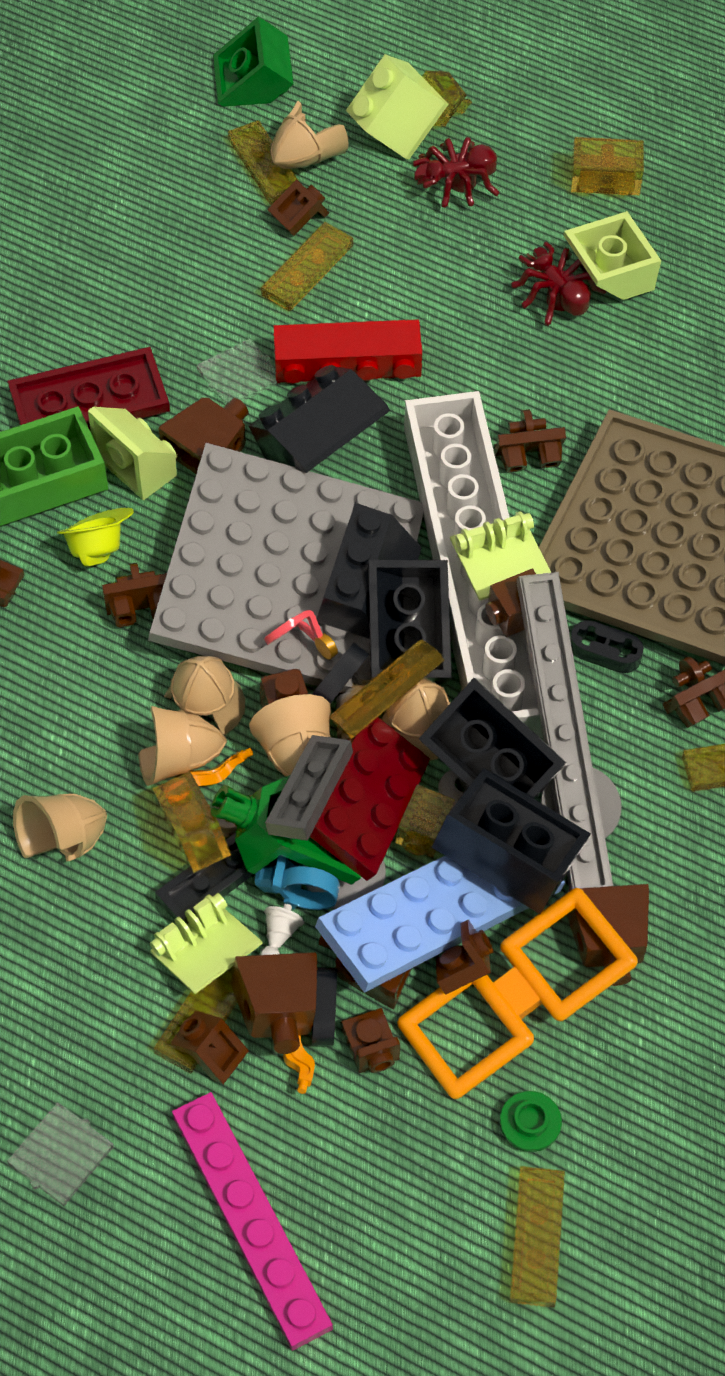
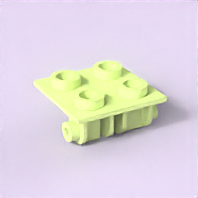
[450,511,551,601]
[150,893,263,994]

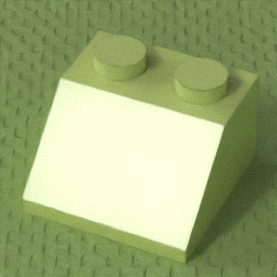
[346,54,449,159]
[564,211,661,300]
[88,407,177,500]

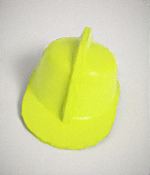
[57,508,134,567]

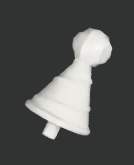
[259,904,304,955]

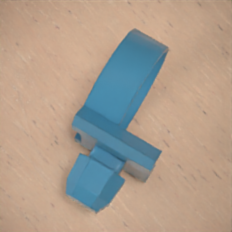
[255,855,340,910]

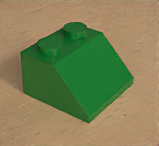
[213,16,294,107]

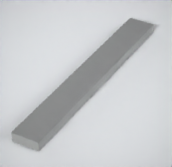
[516,572,613,889]

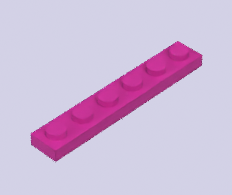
[172,1092,333,1351]

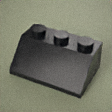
[248,365,390,473]
[317,503,422,639]
[367,560,451,687]
[419,678,567,799]
[432,768,591,914]

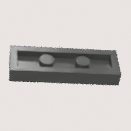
[265,735,353,841]

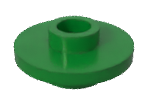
[500,1091,562,1152]

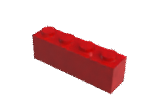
[273,319,422,383]

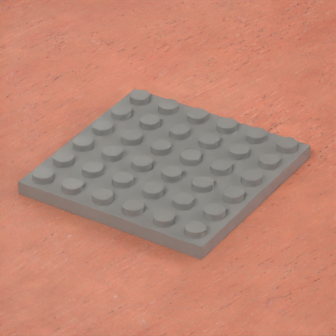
[148,443,424,703]

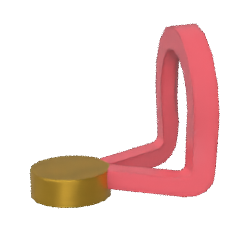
[264,610,338,660]

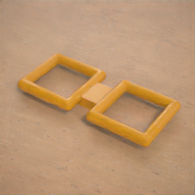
[397,888,638,1099]

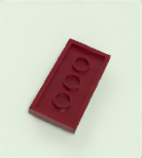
[7,347,170,431]
[310,710,430,881]

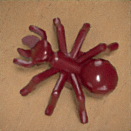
[413,137,499,208]
[511,242,606,326]

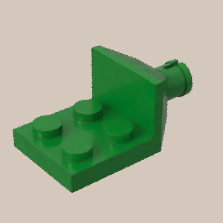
[211,775,361,885]

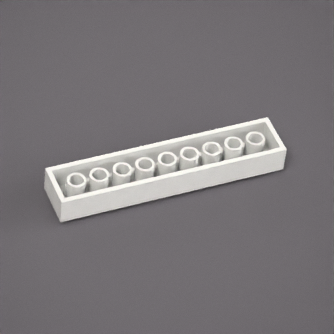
[404,391,543,738]

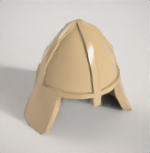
[270,101,349,169]
[164,656,246,735]
[381,678,450,761]
[249,694,331,776]
[138,706,227,786]
[13,794,107,862]

